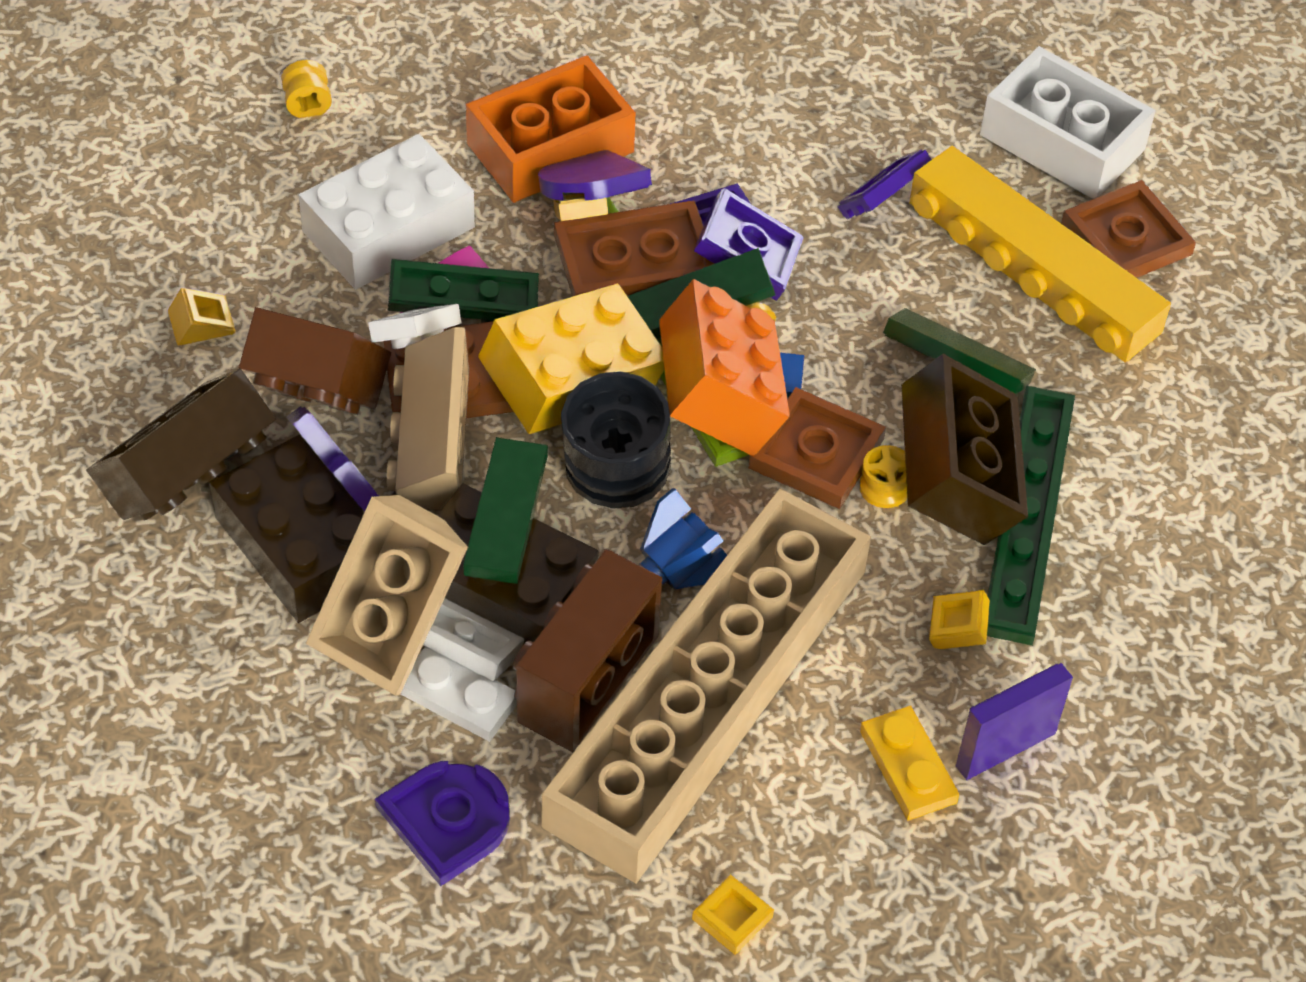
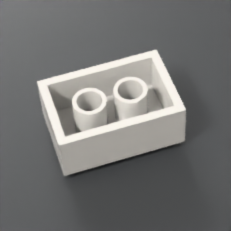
[980,46,1155,199]
[299,134,475,290]

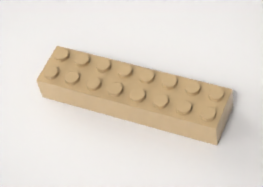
[542,488,871,884]

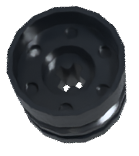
[561,371,671,509]

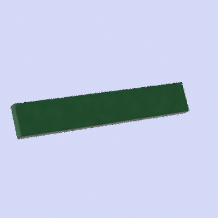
[987,385,1075,645]

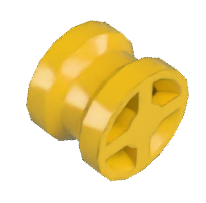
[281,60,332,118]
[859,445,907,508]

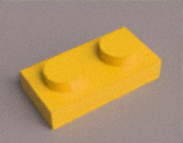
[860,705,959,821]

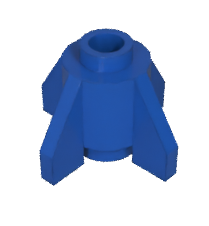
[639,488,727,590]

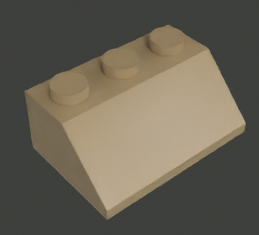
[387,327,469,510]
[306,495,468,696]

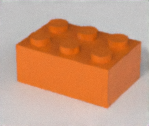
[466,55,636,203]
[659,279,790,457]

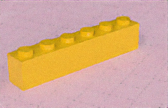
[909,145,1171,363]

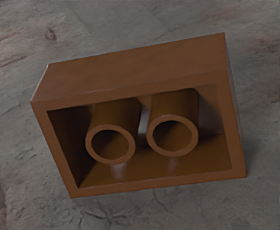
[239,307,392,415]
[513,548,662,753]

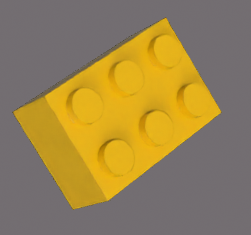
[478,283,664,434]

